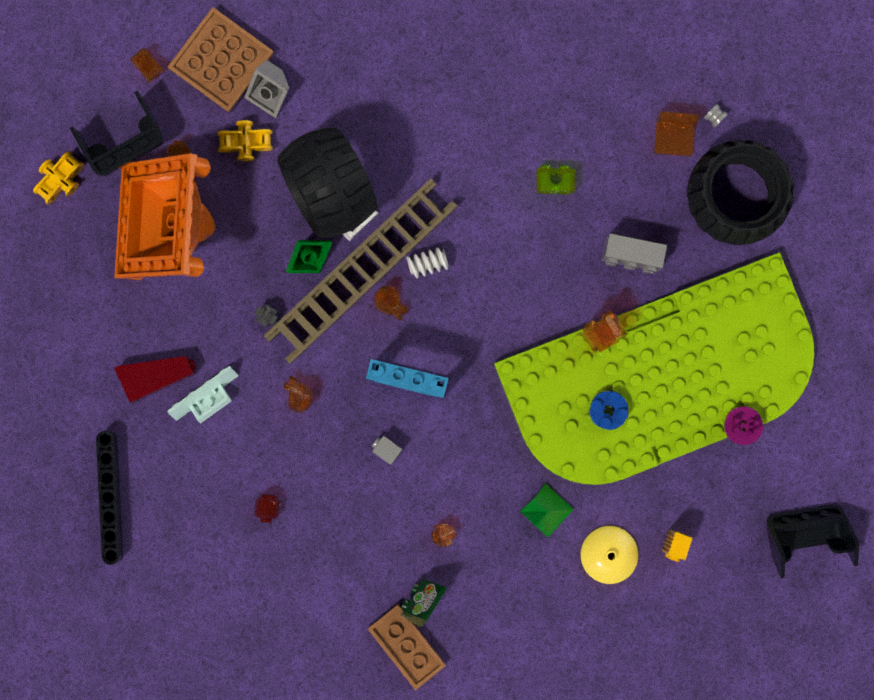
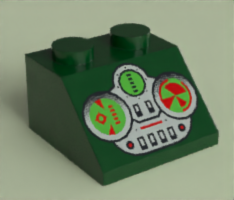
[401,579,447,628]

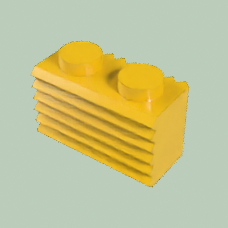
[662,530,693,562]

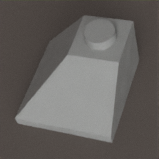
[244,60,289,118]

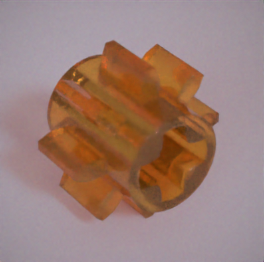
[167,140,191,157]
[431,523,455,547]

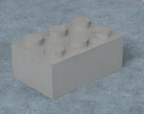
[601,234,667,274]

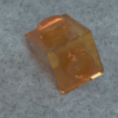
[130,48,164,82]

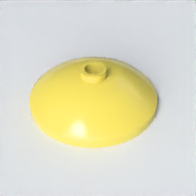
[580,526,638,584]

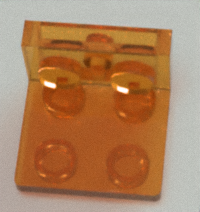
[654,111,699,157]

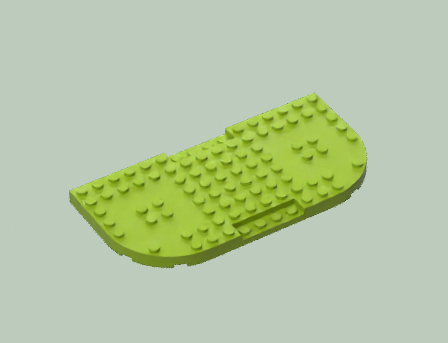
[494,252,814,485]

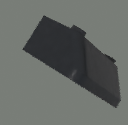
[69,91,163,176]
[766,505,860,578]

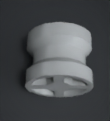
[704,104,728,128]

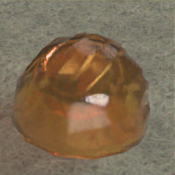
[374,285,408,320]
[283,376,314,413]

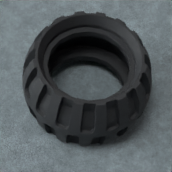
[277,127,378,238]
[687,140,794,245]

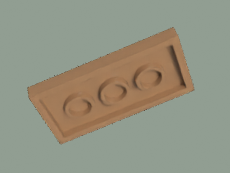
[368,604,446,690]

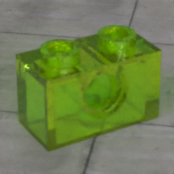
[535,165,575,195]

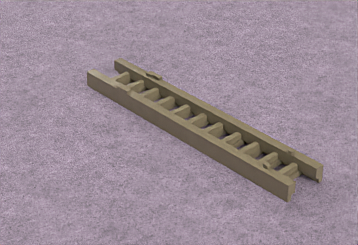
[264,178,457,364]

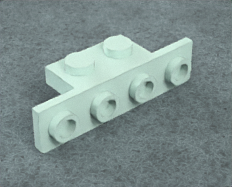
[167,366,239,423]

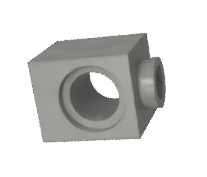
[372,436,402,465]

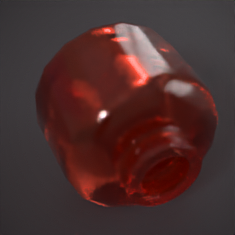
[254,494,281,523]

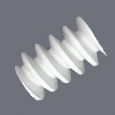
[406,247,448,279]

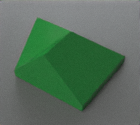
[286,240,332,273]
[520,483,574,537]

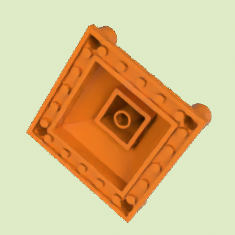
[114,153,215,280]

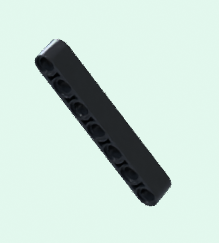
[96,431,123,565]

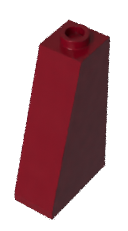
[114,356,197,403]

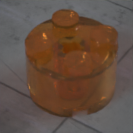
[582,311,628,354]

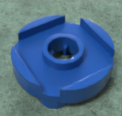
[589,391,628,430]

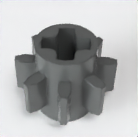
[254,304,279,327]

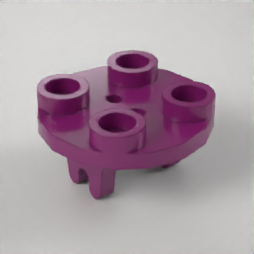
[724,406,763,445]

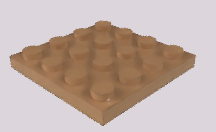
[167,7,274,113]

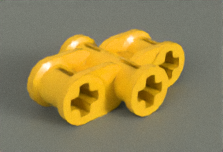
[217,120,273,161]
[33,151,85,205]

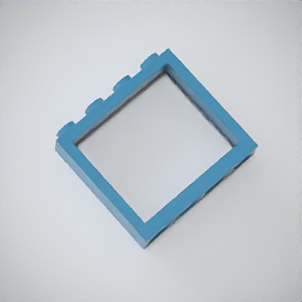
[366,359,448,399]

